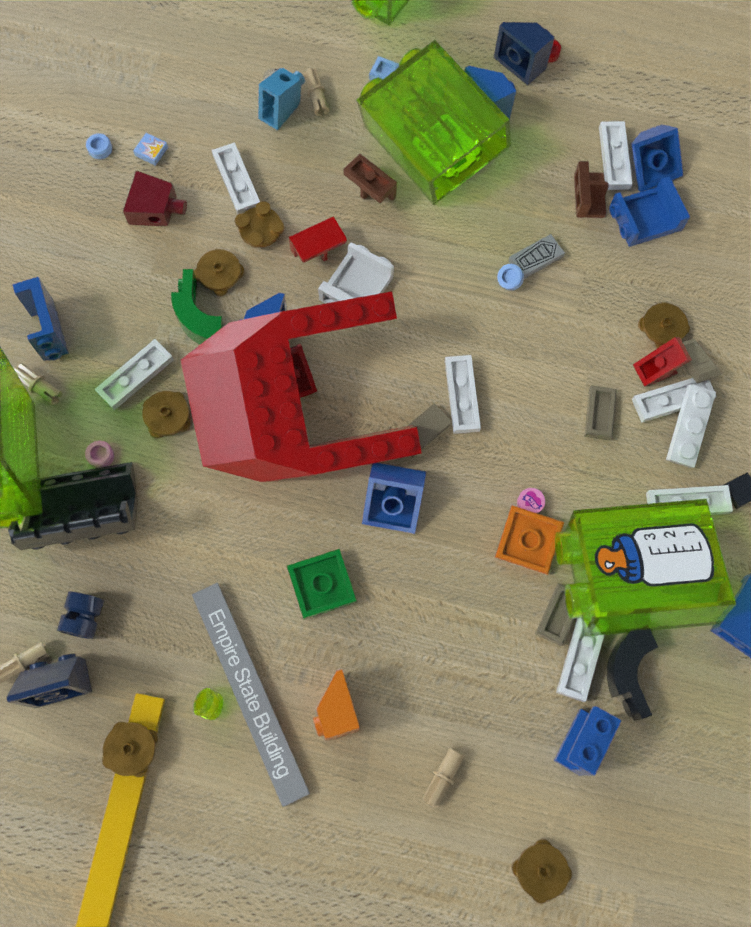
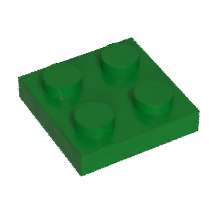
[287,549,357,620]

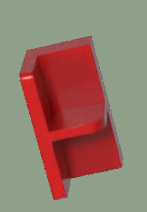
[289,216,347,263]

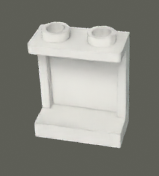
[318,242,394,303]

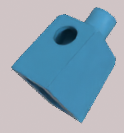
[258,68,305,130]

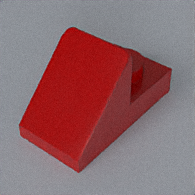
[633,337,692,387]

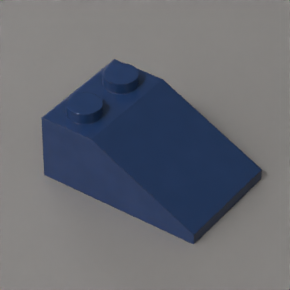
[6,654,92,709]

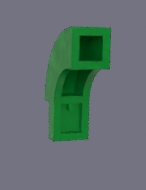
[171,269,224,345]

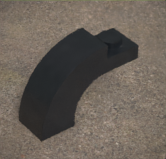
[607,621,659,721]

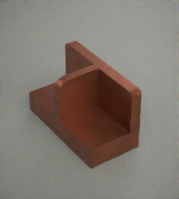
[343,154,397,204]
[574,161,609,218]

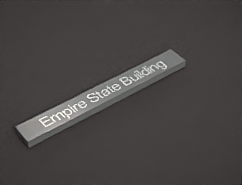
[192,583,310,807]

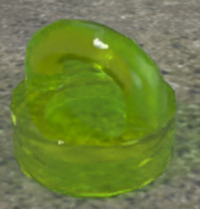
[193,688,224,720]

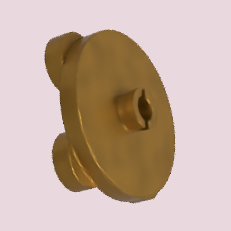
[235,201,285,248]
[194,249,245,296]
[638,302,690,348]
[142,391,191,439]
[102,721,159,777]
[511,839,572,904]

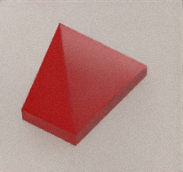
[290,344,317,398]

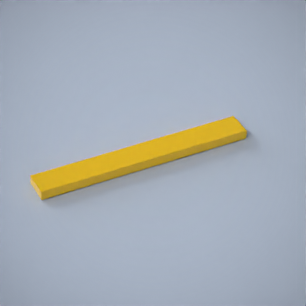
[76,693,165,927]

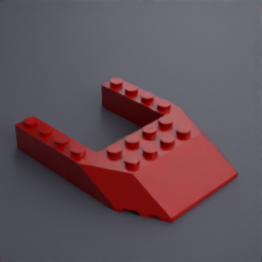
[181,291,422,482]

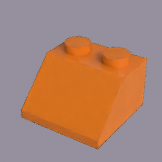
[313,669,360,741]

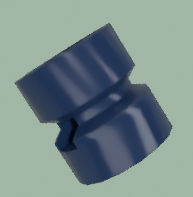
[57,591,105,640]

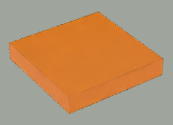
[495,505,564,575]

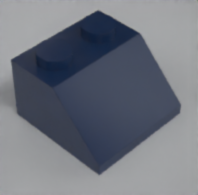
[493,22,555,86]

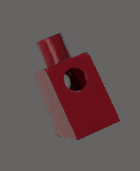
[123,171,187,226]

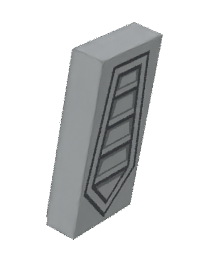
[509,234,565,279]

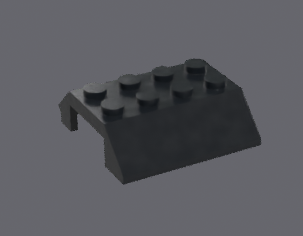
[8,462,138,550]

